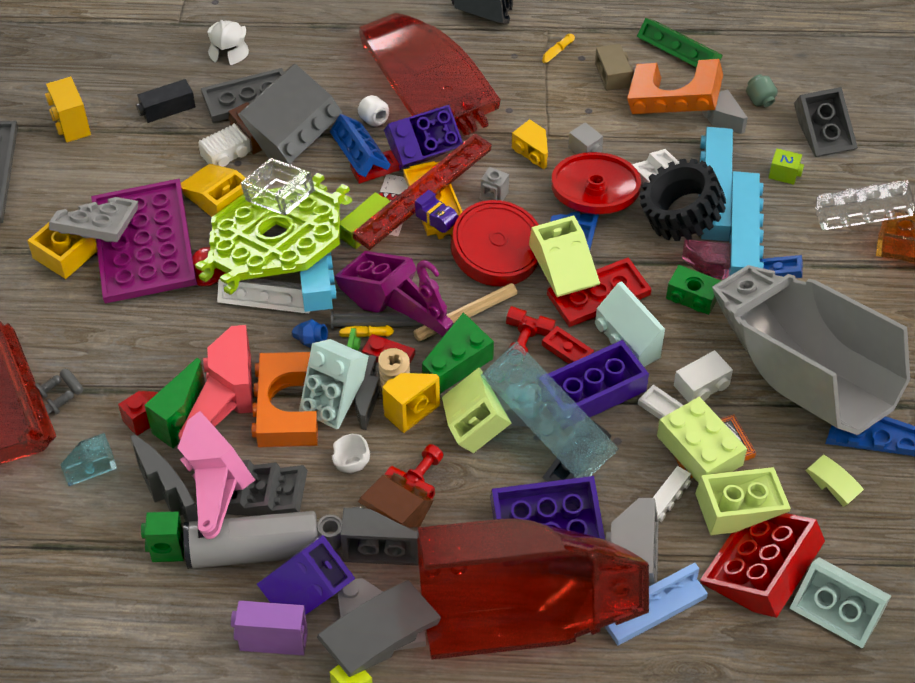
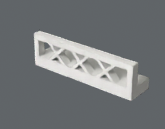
[217,278,310,314]

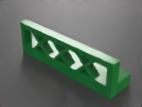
[637,18,723,67]

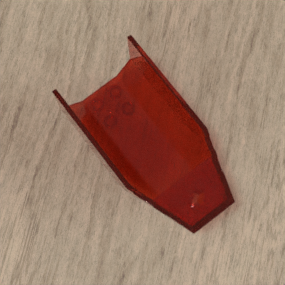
[417,519,649,660]

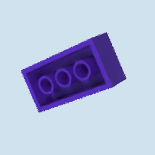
[538,340,649,430]

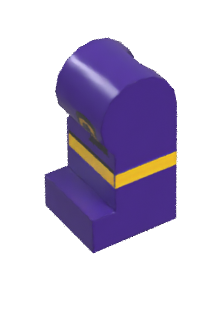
[415,190,459,233]

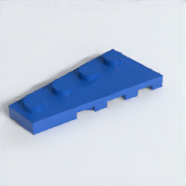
[825,416,915,456]

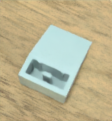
[299,339,369,429]

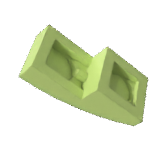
[805,455,864,507]

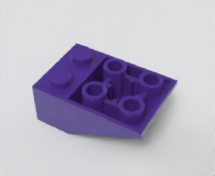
[384,105,464,170]
[257,535,356,615]

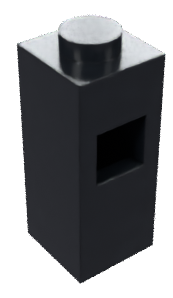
[136,79,196,123]

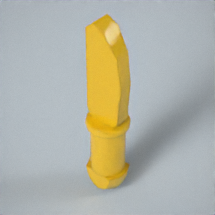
[542,33,575,63]
[339,325,394,337]

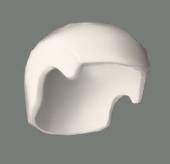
[332,434,370,473]

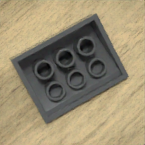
[238,64,343,167]

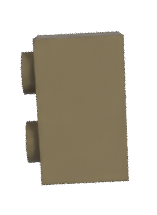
[595,44,634,91]

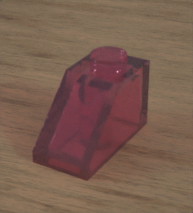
[682,240,731,279]

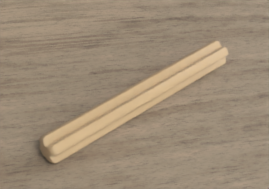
[413,283,517,342]

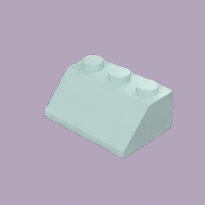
[595,281,665,367]
[789,557,891,648]

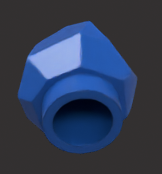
[292,319,328,348]

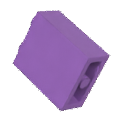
[231,601,308,656]

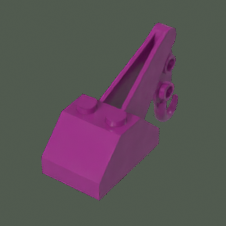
[334,251,454,336]

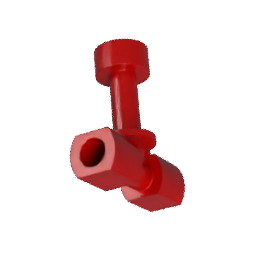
[506,306,556,362]
[384,444,444,499]

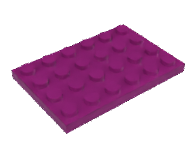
[91,178,197,304]

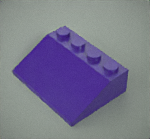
[490,476,607,566]

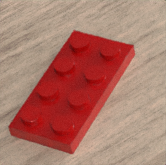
[547,257,652,327]

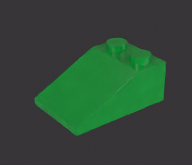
[144,358,205,449]

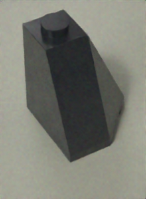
[451,0,513,24]

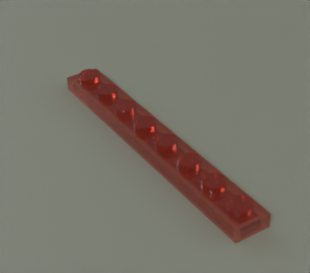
[353,133,492,250]

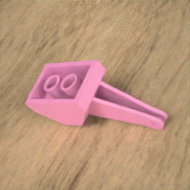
[178,411,255,539]

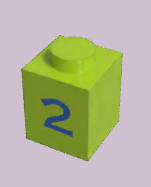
[769,148,804,185]

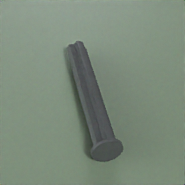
[331,311,424,330]

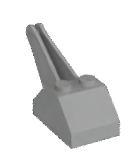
[575,498,659,635]

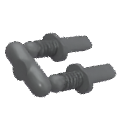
[11,368,83,427]

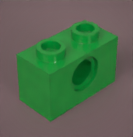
[666,265,721,315]
[141,511,184,562]

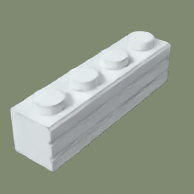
[653,466,691,522]

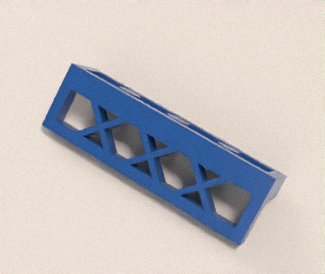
[330,114,391,177]

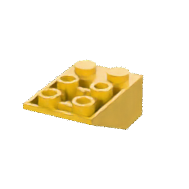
[181,163,252,217]

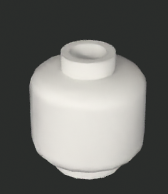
[358,95,390,127]

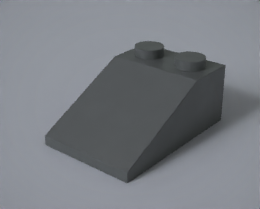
[794,87,858,157]
[341,507,422,566]

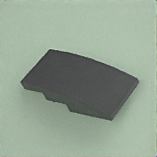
[130,434,198,522]
[195,460,308,516]
[317,580,441,677]

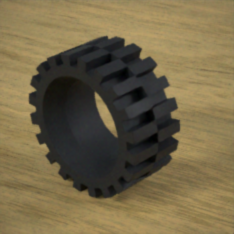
[640,158,726,241]

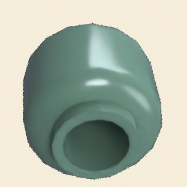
[746,74,778,107]

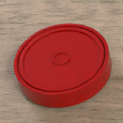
[450,200,539,287]

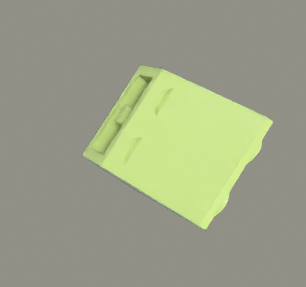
[529,215,600,297]
[442,368,512,453]

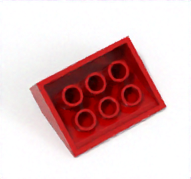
[700,513,825,618]

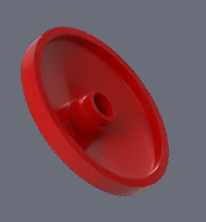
[551,152,641,214]

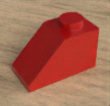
[118,391,158,436]

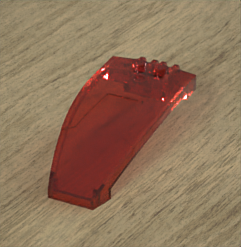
[359,13,501,136]

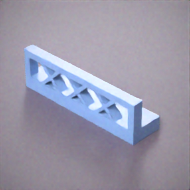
[603,563,708,646]

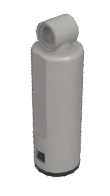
[183,511,342,569]

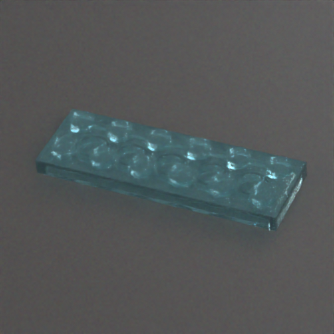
[481,342,619,478]

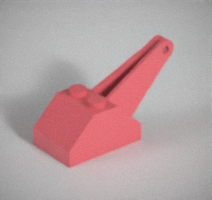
[179,325,253,440]

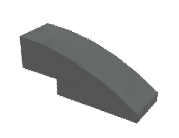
[354,354,380,430]

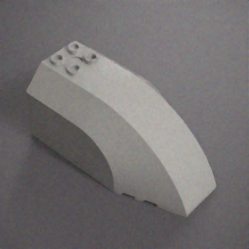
[712,265,910,435]

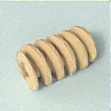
[378,348,410,395]

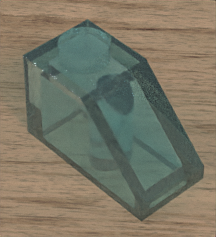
[60,433,117,486]

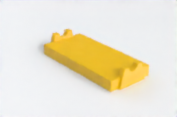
[403,161,462,239]

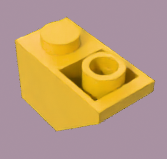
[512,119,548,169]

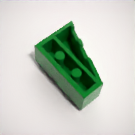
[422,312,494,394]

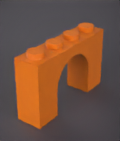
[627,59,723,114]
[252,352,318,447]

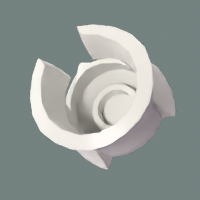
[208,20,249,65]

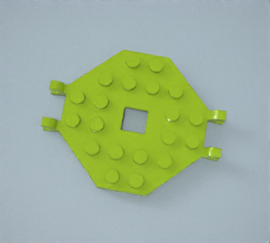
[195,173,352,295]

